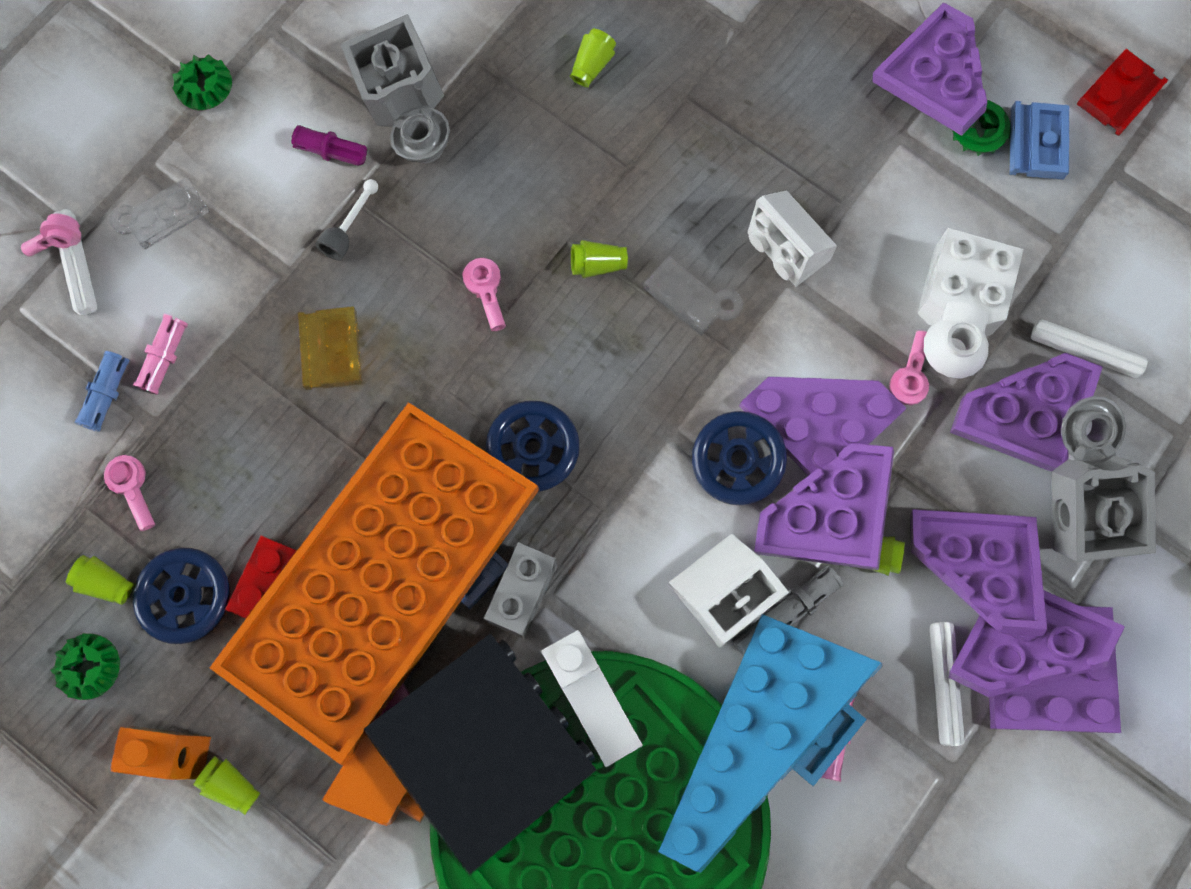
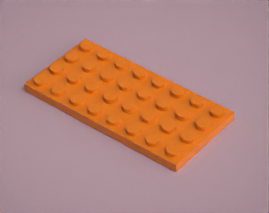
[209,402,539,765]

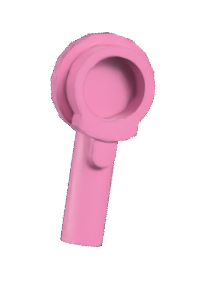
[21,214,82,256]
[463,258,506,331]
[889,331,929,405]
[104,455,155,531]

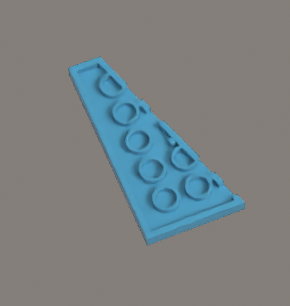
[658,614,882,873]

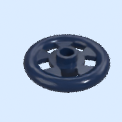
[485,401,580,492]
[692,411,787,505]
[132,548,230,644]

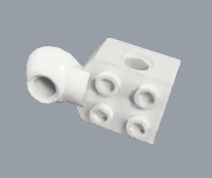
[917,228,1024,379]

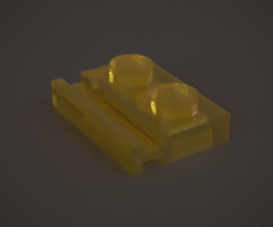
[298,306,362,391]

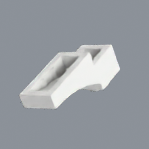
[541,630,643,767]

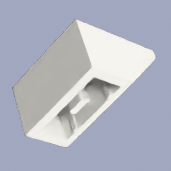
[747,190,837,287]
[668,534,789,648]

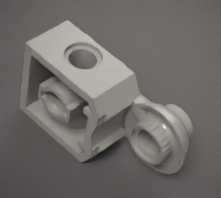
[340,14,450,163]
[1051,396,1156,562]

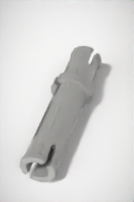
[732,565,844,656]

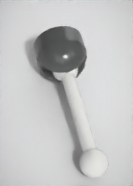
[315,179,378,261]

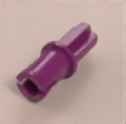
[291,125,367,166]

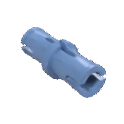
[74,351,130,432]

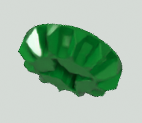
[172,54,232,110]
[952,100,1011,156]
[51,633,120,700]

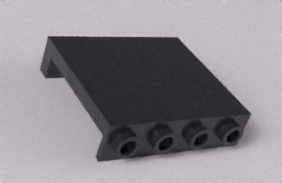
[364,633,597,877]

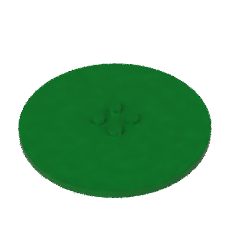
[430,651,771,889]

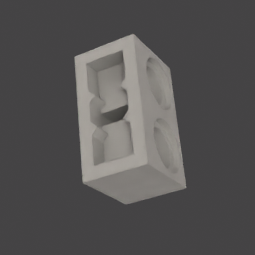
[484,542,558,639]

